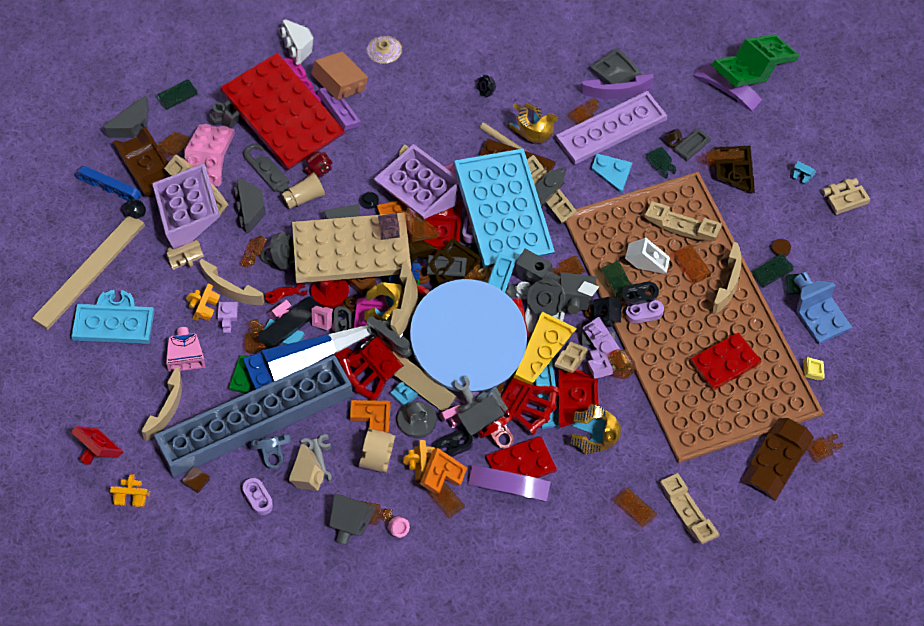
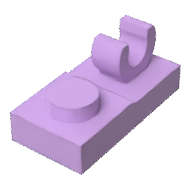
[583,317,620,358]

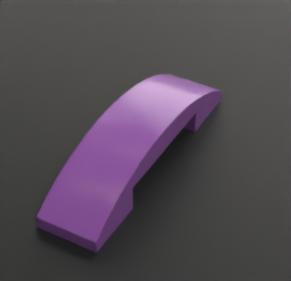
[693,65,762,112]
[581,74,654,99]
[468,465,551,501]

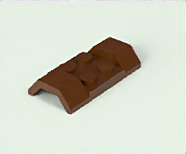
[113,127,171,197]
[740,418,814,501]

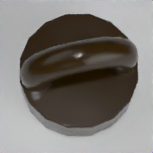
[663,129,682,148]

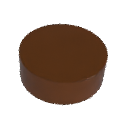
[772,239,791,257]

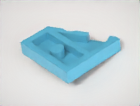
[592,154,632,193]

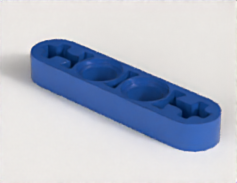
[75,166,141,201]

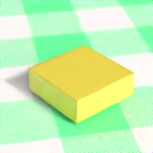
[803,357,825,380]

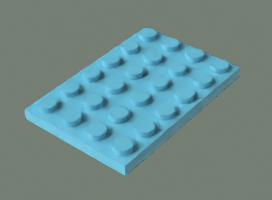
[453,148,555,268]

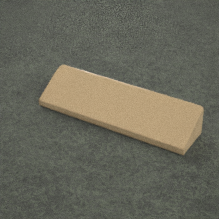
[392,351,457,412]

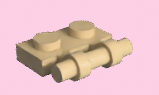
[822,178,870,215]

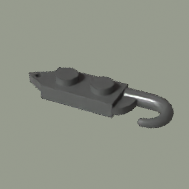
[244,144,290,194]
[535,166,567,208]

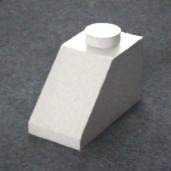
[625,238,670,274]

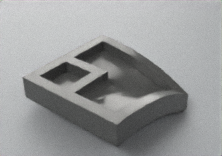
[590,48,642,84]

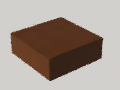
[182,467,210,493]

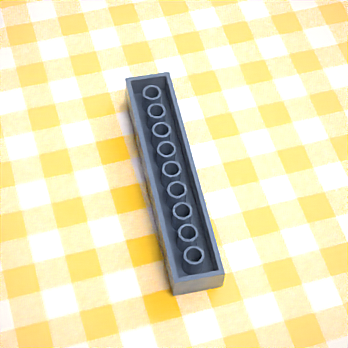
[154,355,353,477]

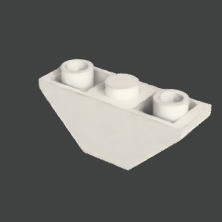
[279,20,313,64]

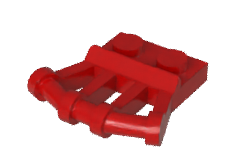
[338,336,404,401]
[500,378,559,436]

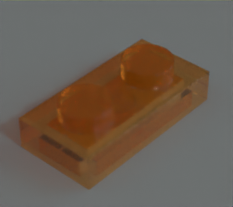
[706,149,744,165]
[675,245,711,284]
[614,488,657,528]

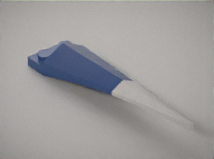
[243,319,391,390]

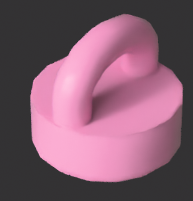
[387,516,410,538]

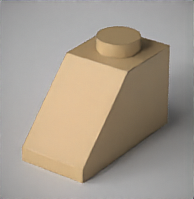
[289,444,324,491]

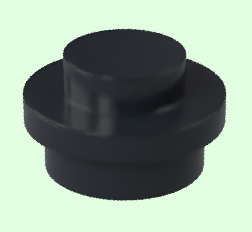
[361,192,379,209]

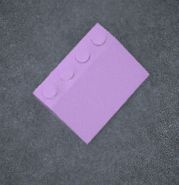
[374,144,463,219]
[152,164,220,249]

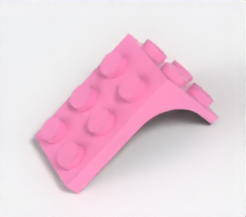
[185,124,235,186]

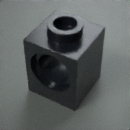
[594,297,621,327]

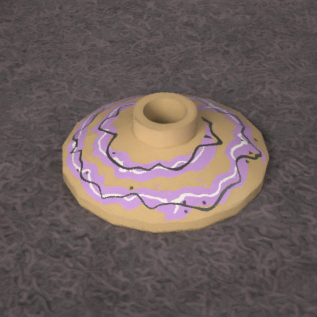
[367,36,402,63]

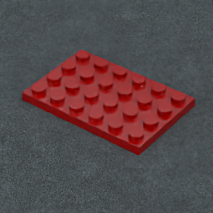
[220,52,345,171]

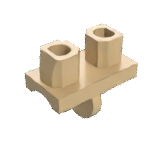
[166,240,204,270]

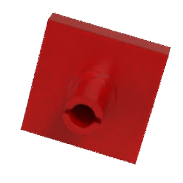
[71,426,124,465]

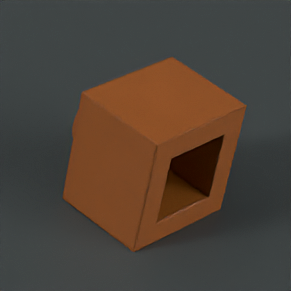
[349,277,376,297]

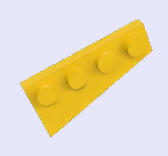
[514,312,577,385]

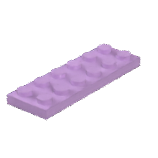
[556,91,667,164]

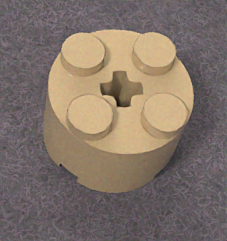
[359,428,395,472]

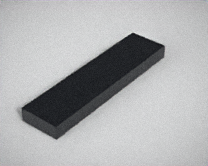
[258,296,324,348]

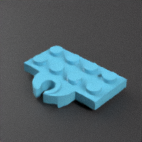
[72,290,154,344]

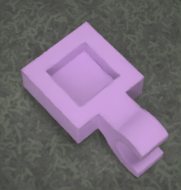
[217,302,238,333]
[588,349,613,379]

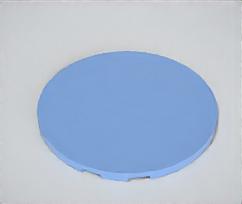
[410,279,527,392]

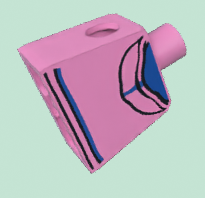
[167,327,206,372]

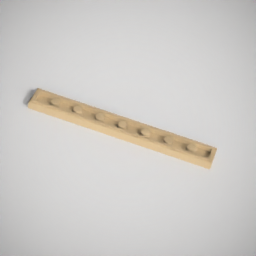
[32,216,145,330]

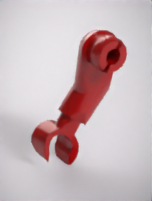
[265,283,307,305]

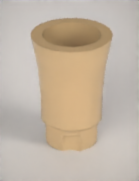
[281,173,325,209]

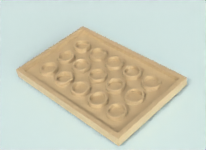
[292,213,411,283]

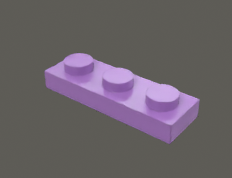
[317,87,361,131]

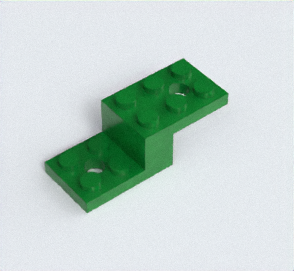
[711,34,800,87]

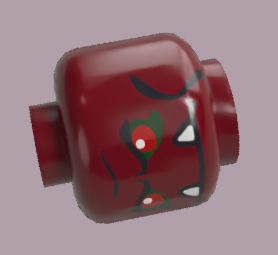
[305,151,333,178]

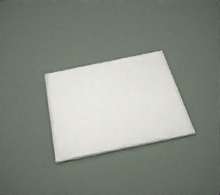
[578,281,599,296]

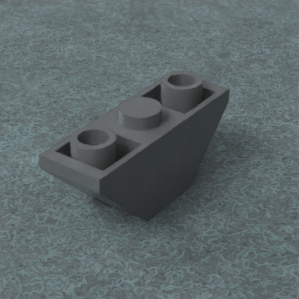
[103,96,149,138]
[235,178,266,233]

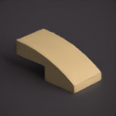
[555,342,588,373]

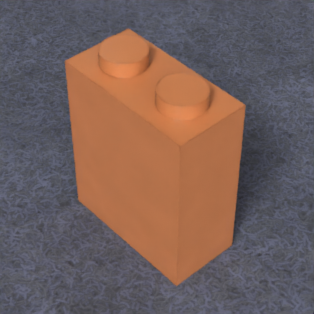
[311,51,369,100]

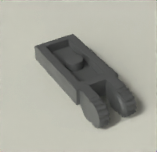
[367,316,412,358]

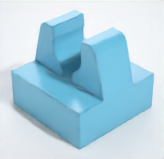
[793,161,816,184]
[390,381,418,406]

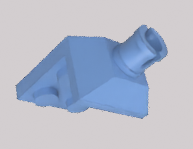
[794,272,852,345]

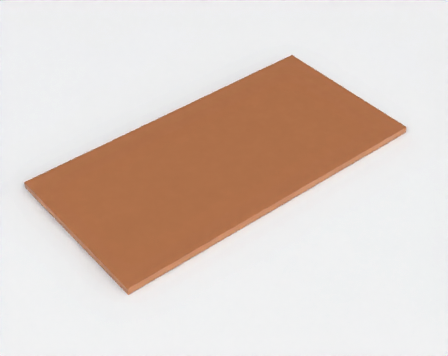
[565,172,824,464]

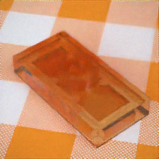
[157,131,190,156]
[424,481,465,518]

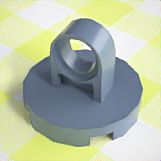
[251,434,291,469]

